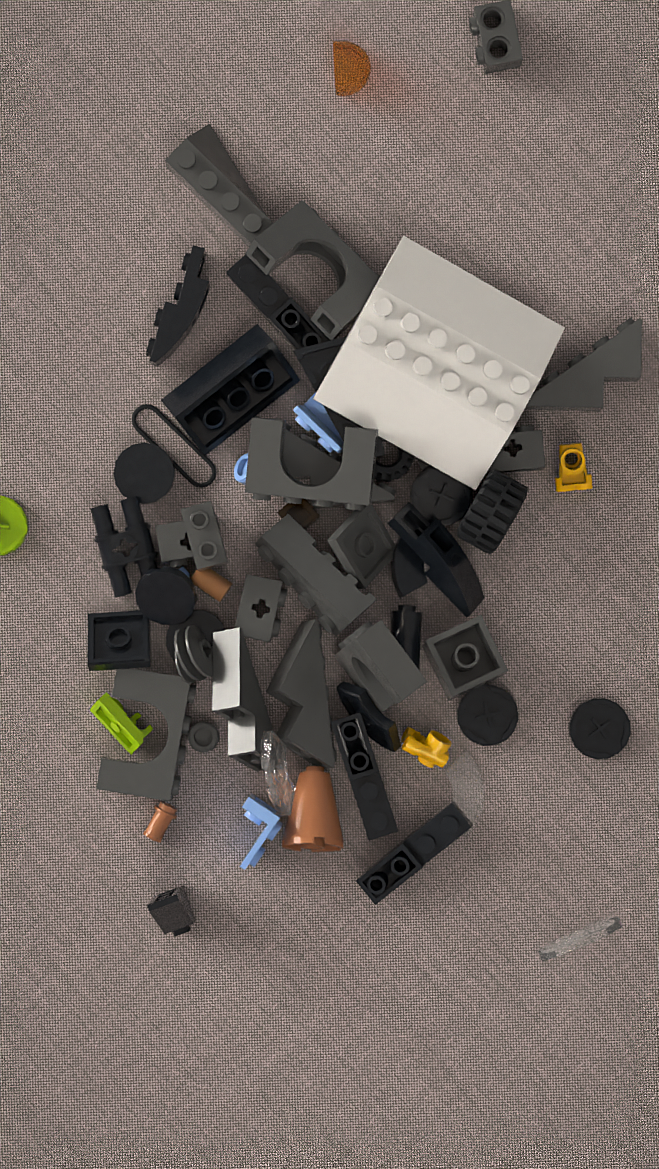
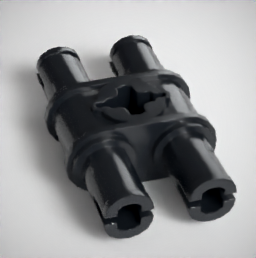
[90,496,158,598]

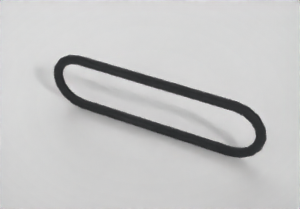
[131,404,217,488]

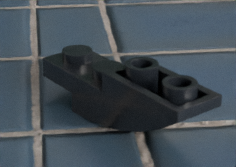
[146,245,210,367]
[225,254,330,350]
[387,502,484,618]
[331,712,398,841]
[356,801,473,905]

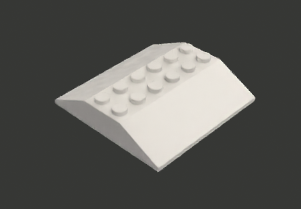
[313,236,565,490]

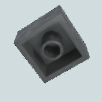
[422,615,508,701]

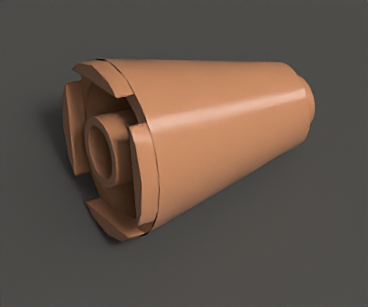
[282,766,344,852]

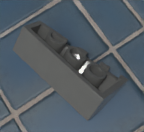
[165,124,273,247]

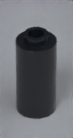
[390,605,422,671]

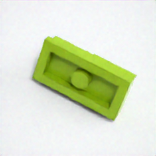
[90,692,153,755]

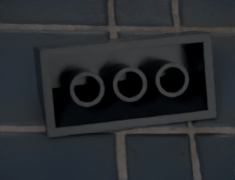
[161,324,300,456]

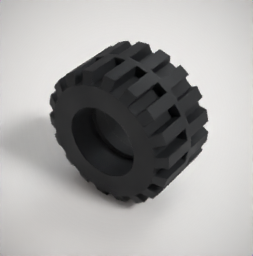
[457,469,528,555]

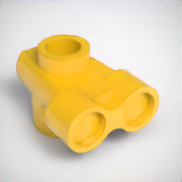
[555,443,593,492]
[401,727,452,768]

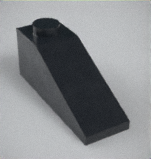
[147,886,196,936]

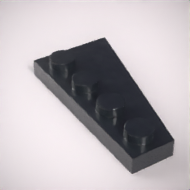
[293,336,385,458]

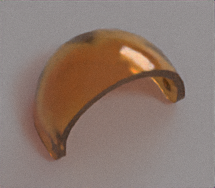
[332,41,371,96]

